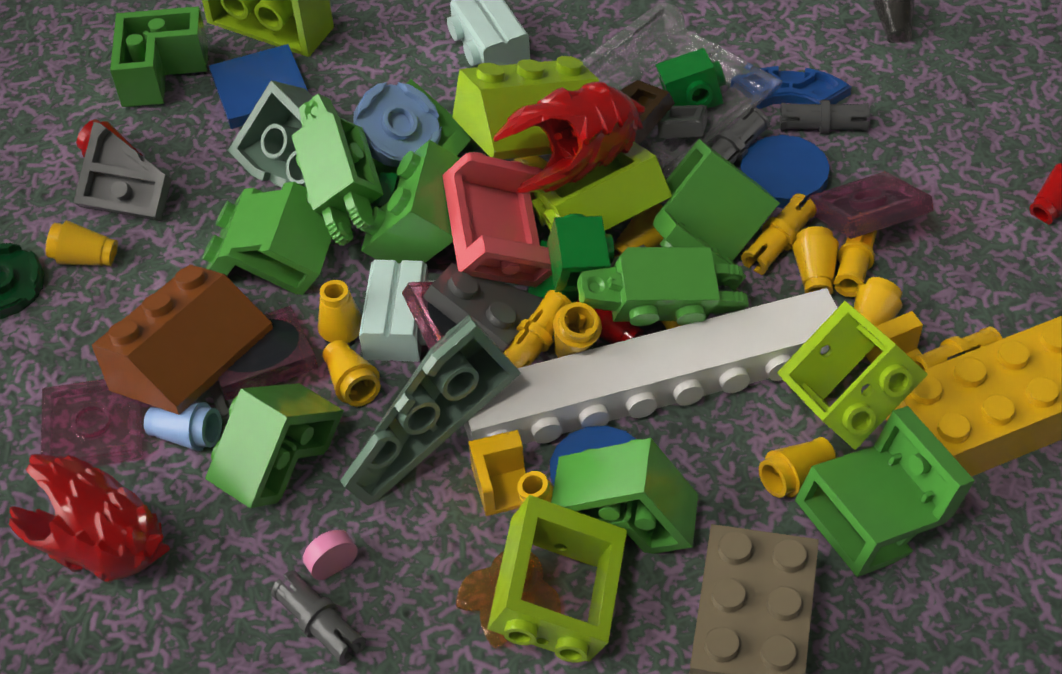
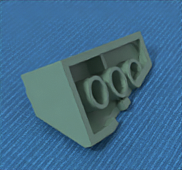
[228,80,351,221]
[340,315,521,506]

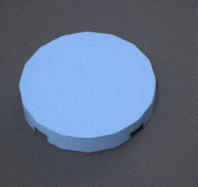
[353,82,441,167]

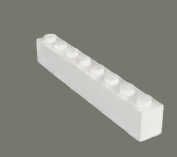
[464,288,837,444]

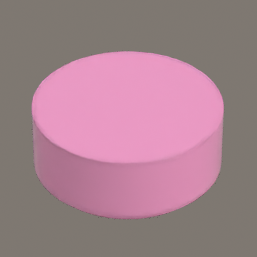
[303,530,358,580]

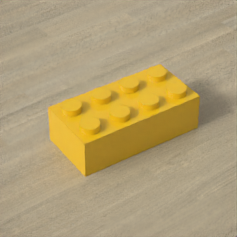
[886,316,1062,477]

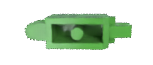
[291,93,384,246]
[577,247,749,326]

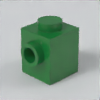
[655,48,726,109]
[547,214,614,292]

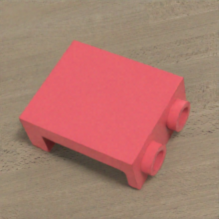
[442,152,552,288]

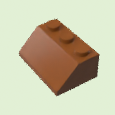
[92,264,273,415]

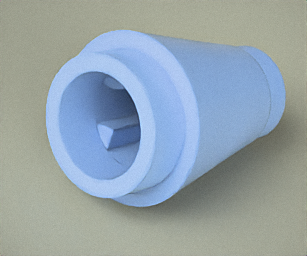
[144,402,222,451]

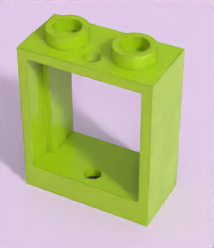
[532,142,672,231]
[777,301,928,450]
[487,495,627,663]

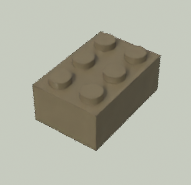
[689,524,819,674]

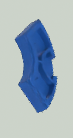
[730,66,852,109]

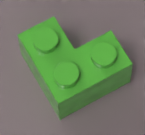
[110,6,208,107]
[361,140,460,263]
[205,383,344,508]
[551,438,698,554]

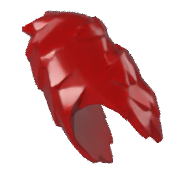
[493,82,645,194]
[9,454,170,583]

